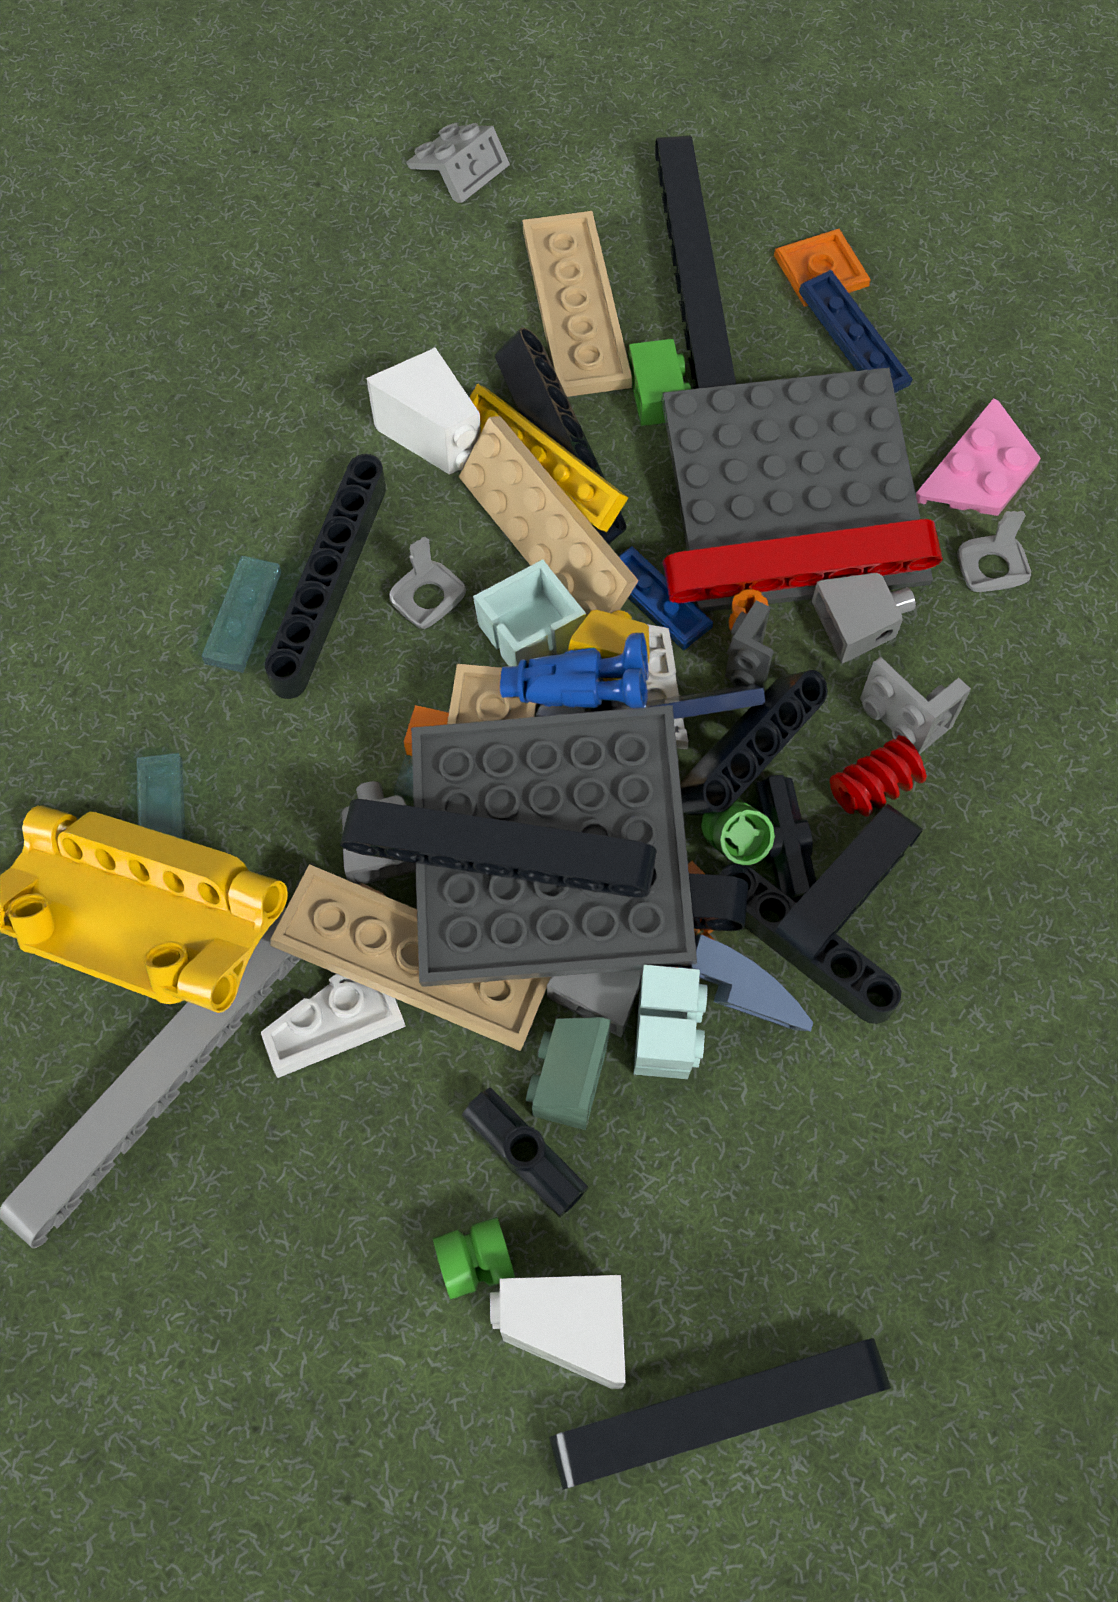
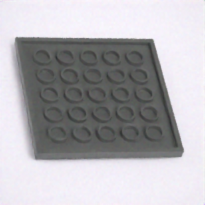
[662,368,933,612]
[411,705,697,987]

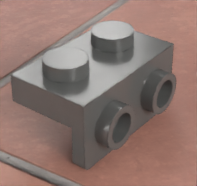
[725,600,774,689]

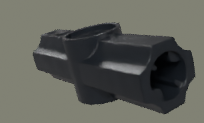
[755,775,816,903]
[462,1087,589,1218]

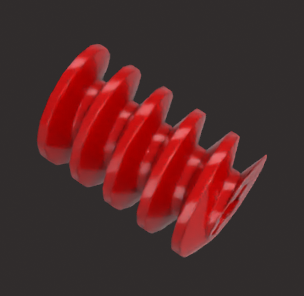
[830,735,927,817]

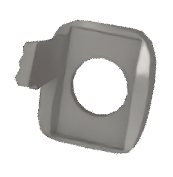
[957,511,1031,592]
[389,537,466,629]

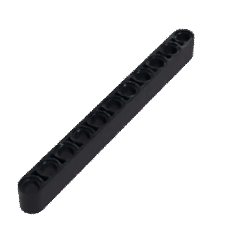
[655,135,736,389]

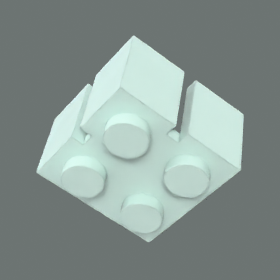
[473,559,586,666]
[633,965,707,1079]

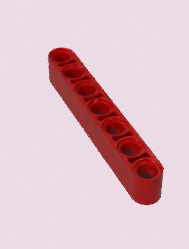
[663,519,943,603]

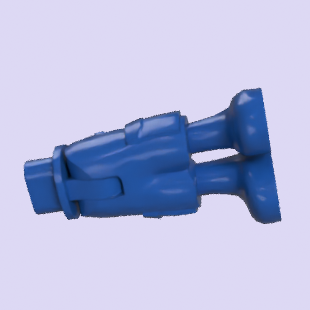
[500,633,649,709]

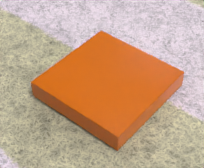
[774,229,871,307]

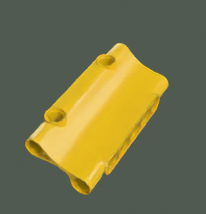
[0,806,288,1013]

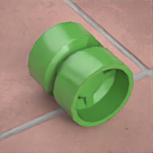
[701,798,775,865]
[433,1217,515,1300]

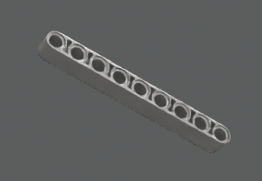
[0,907,301,1248]

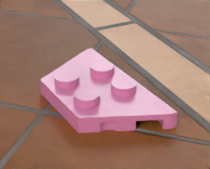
[916,398,1041,516]

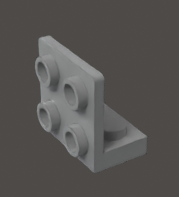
[406,123,510,203]
[860,657,971,754]

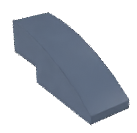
[678,934,813,1031]

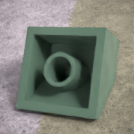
[526,1017,611,1130]

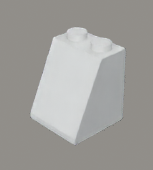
[366,348,481,475]
[490,1275,625,1389]

